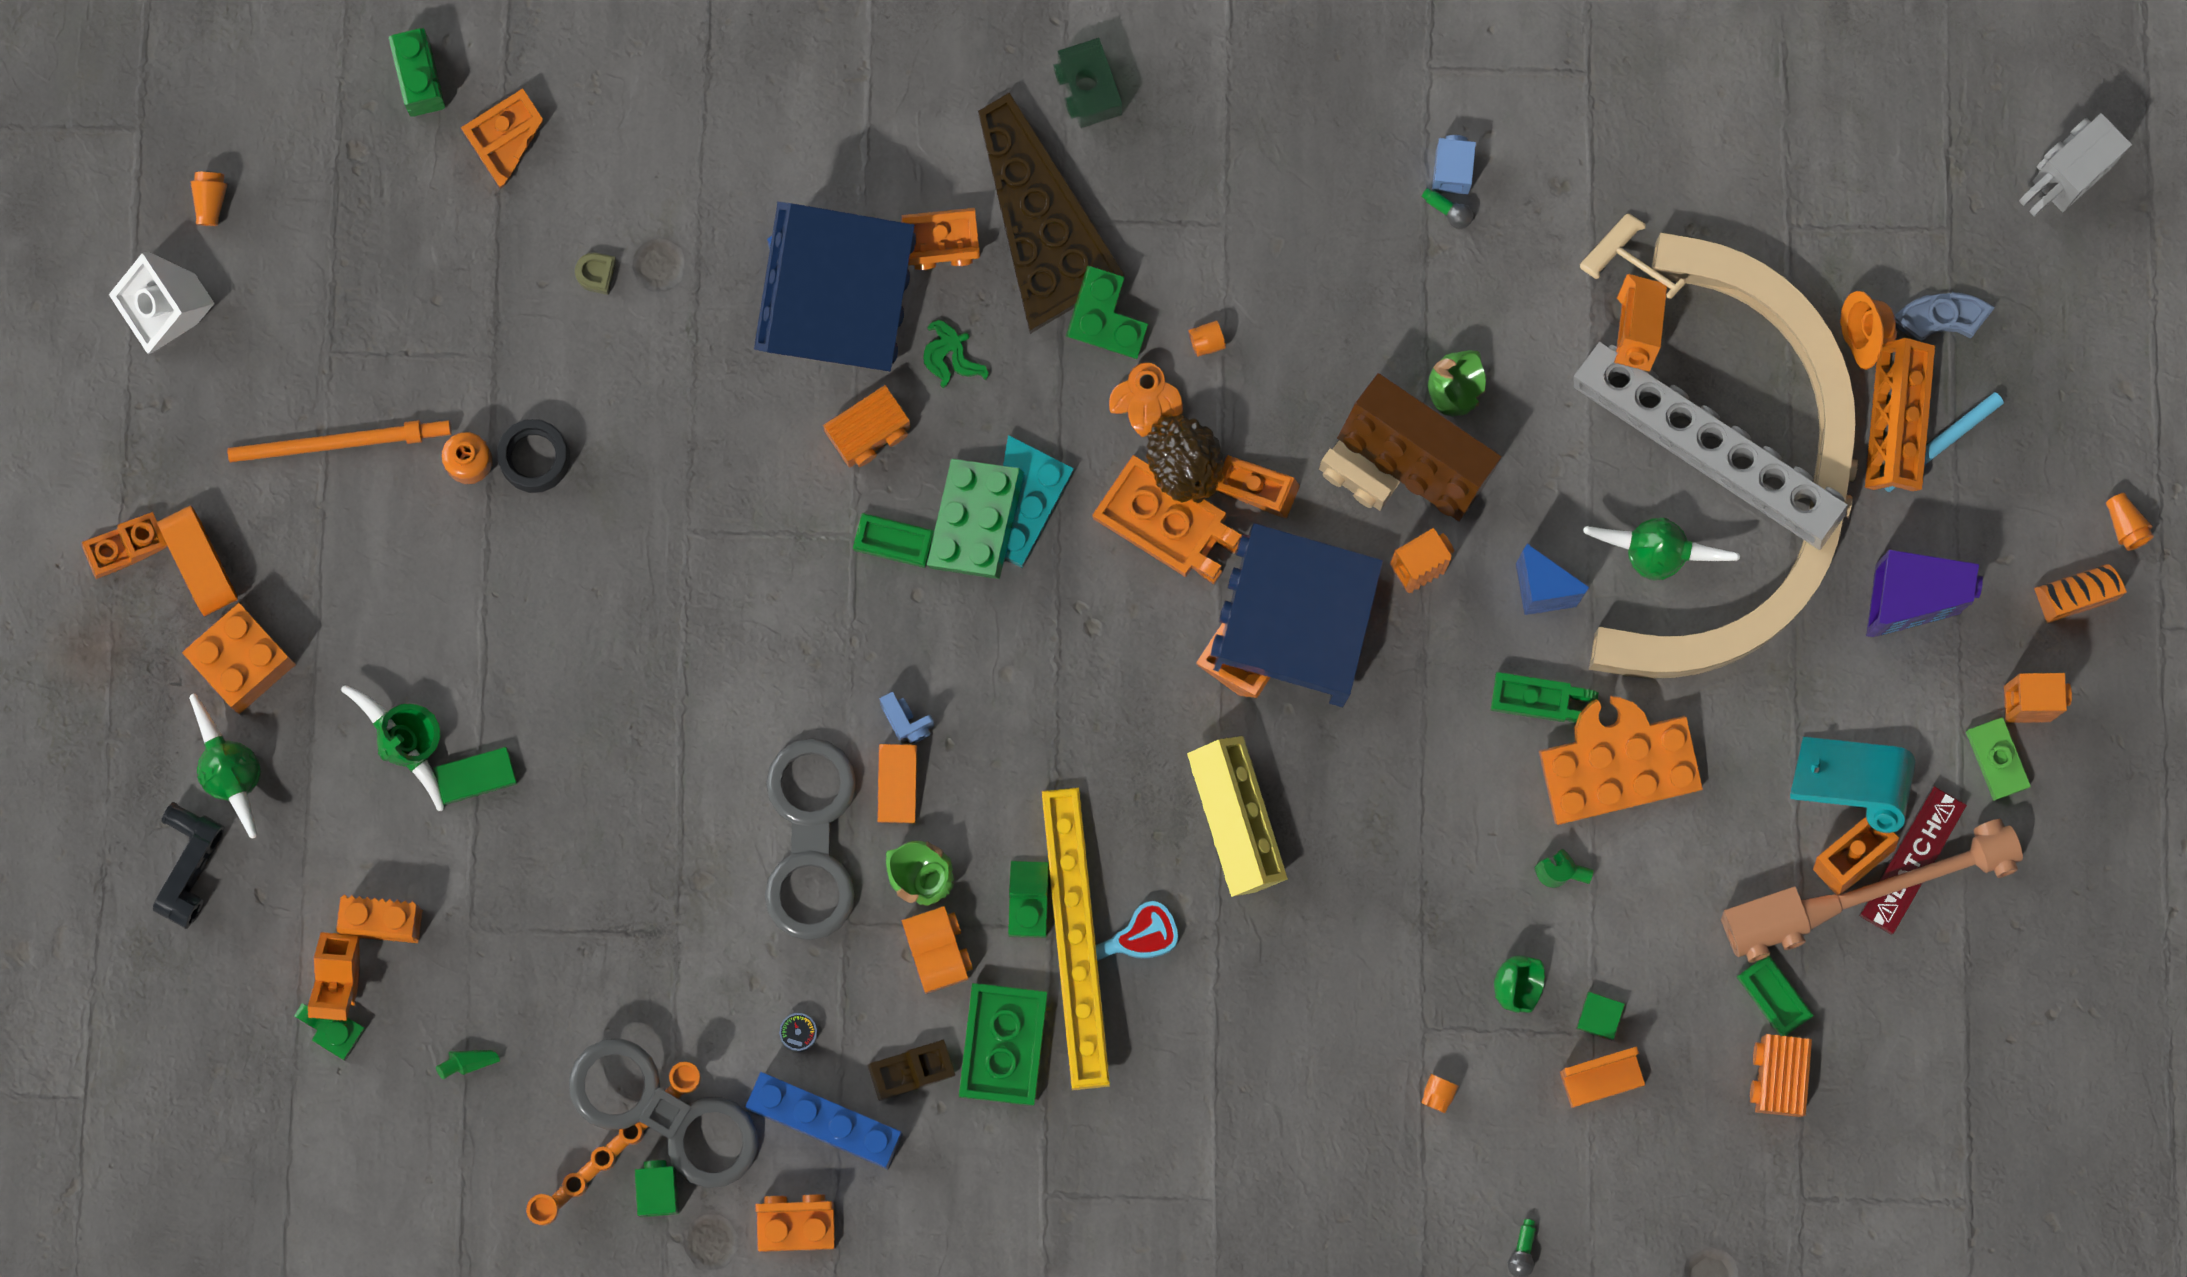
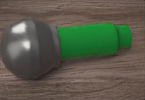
[1421,188,1473,229]
[1507,1219,1536,1277]

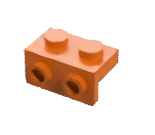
[902,208,980,270]

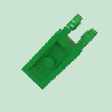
[1490,672,1599,723]

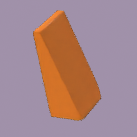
[1216,455,1300,518]
[878,744,918,823]

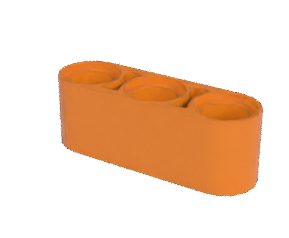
[157,505,238,617]

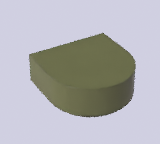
[575,253,616,295]

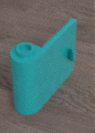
[1790,737,1916,833]

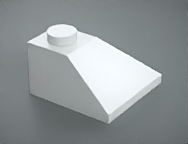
[109,251,215,354]

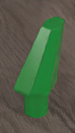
[436,1050,500,1079]

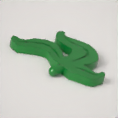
[923,320,988,388]

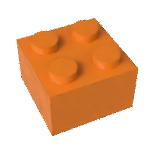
[182,603,296,714]

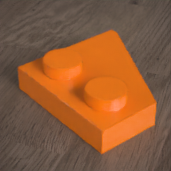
[461,88,543,189]

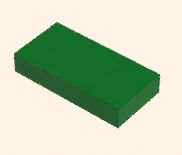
[853,513,934,568]
[434,747,517,805]
[1737,955,1814,1036]

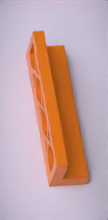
[1865,338,1935,491]

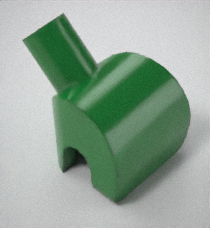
[1535,849,1594,888]

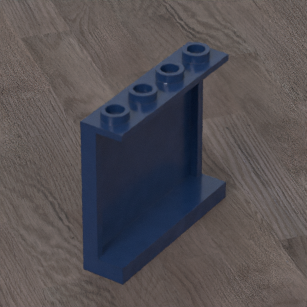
[754,201,916,372]
[1210,523,1383,708]

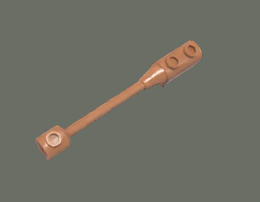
[1721,819,2023,962]

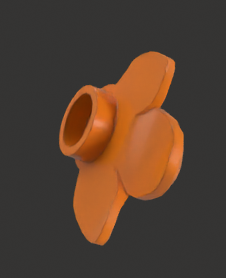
[1109,362,1183,437]

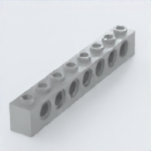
[1574,342,1848,550]

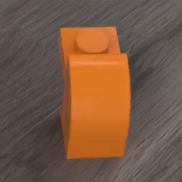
[308,932,360,1021]

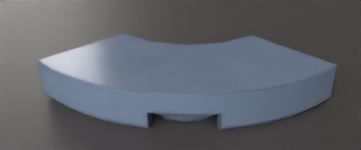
[1895,292,1995,342]

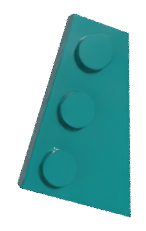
[1003,435,1074,568]

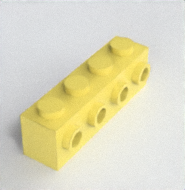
[1187,736,1288,897]

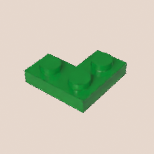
[1065,266,1148,359]

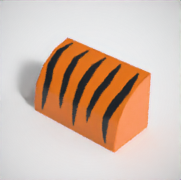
[2034,564,2127,623]

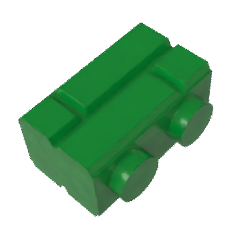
[388,28,446,117]

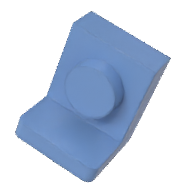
[879,692,934,744]

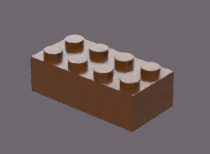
[1337,373,1502,522]

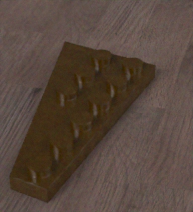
[978,93,1124,334]

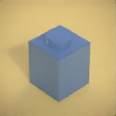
[1432,135,1476,194]

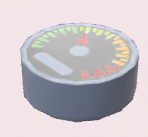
[779,1013,818,1052]

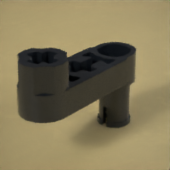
[153,802,225,929]

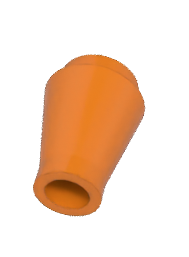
[190,172,228,226]
[2105,493,2154,551]

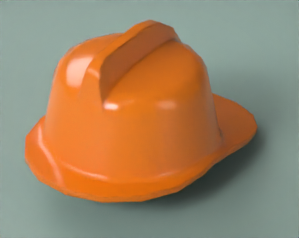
[1840,291,1897,370]

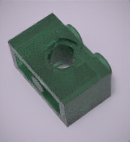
[1053,38,1122,128]

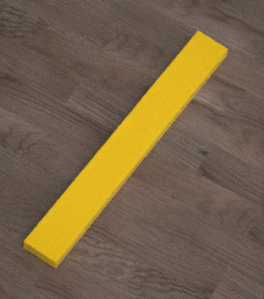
[1042,788,1110,1090]

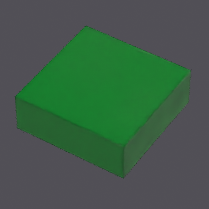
[1576,992,1625,1041]

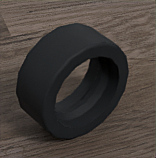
[497,419,570,493]

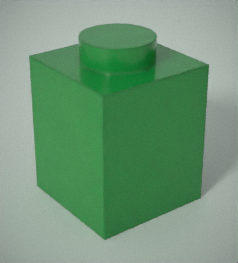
[635,1160,679,1217]

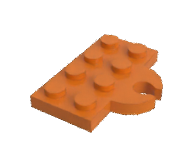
[1539,696,1703,825]

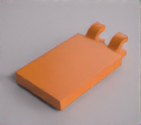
[1092,455,1241,584]

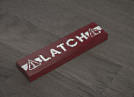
[1859,786,1967,935]

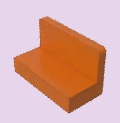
[1560,1046,1645,1108]

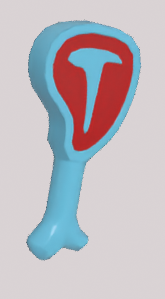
[1095,901,1179,961]

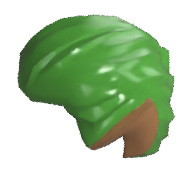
[1428,350,1486,417]
[886,841,954,906]

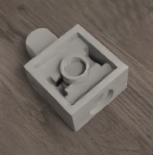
[2019,113,2132,217]

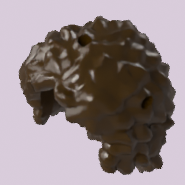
[1146,414,1224,504]

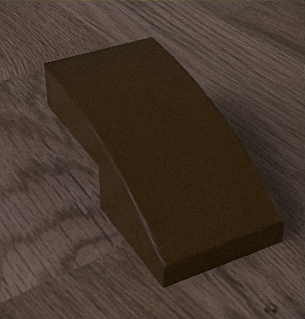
[867,1039,956,1101]

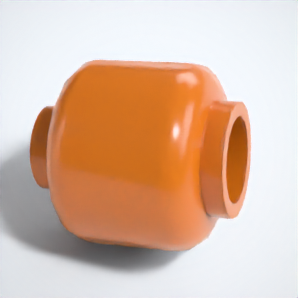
[442,432,492,484]

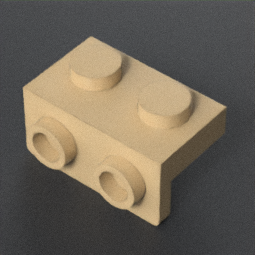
[1319,440,1400,511]

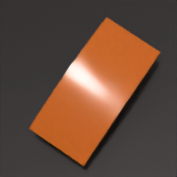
[82,512,167,579]

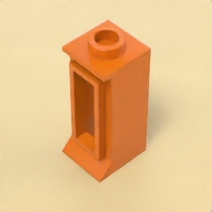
[1614,274,1667,372]

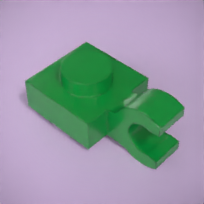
[294,1003,366,1061]

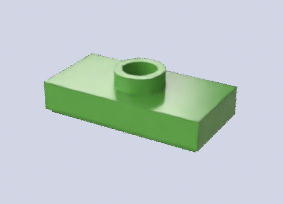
[1966,717,2031,801]

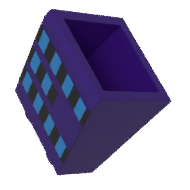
[1866,550,1983,637]

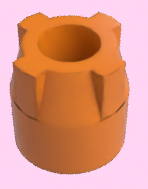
[1188,321,1226,357]
[1421,1074,1459,1113]

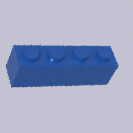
[745,1072,903,1170]

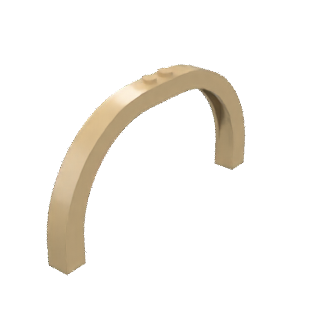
[1589,233,1858,678]

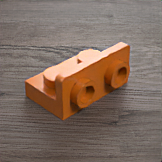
[756,1194,835,1252]

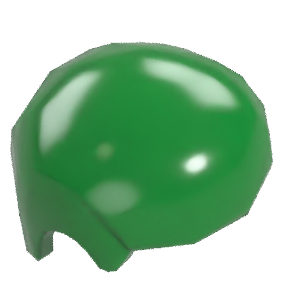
[1494,955,1545,1013]

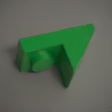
[1008,861,1048,938]

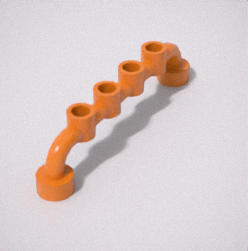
[526,1062,701,1226]

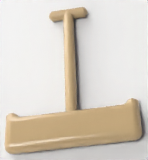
[1580,214,1686,299]

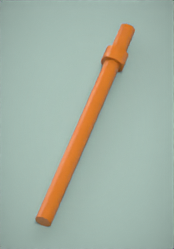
[227,420,452,463]

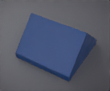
[1516,544,1589,615]

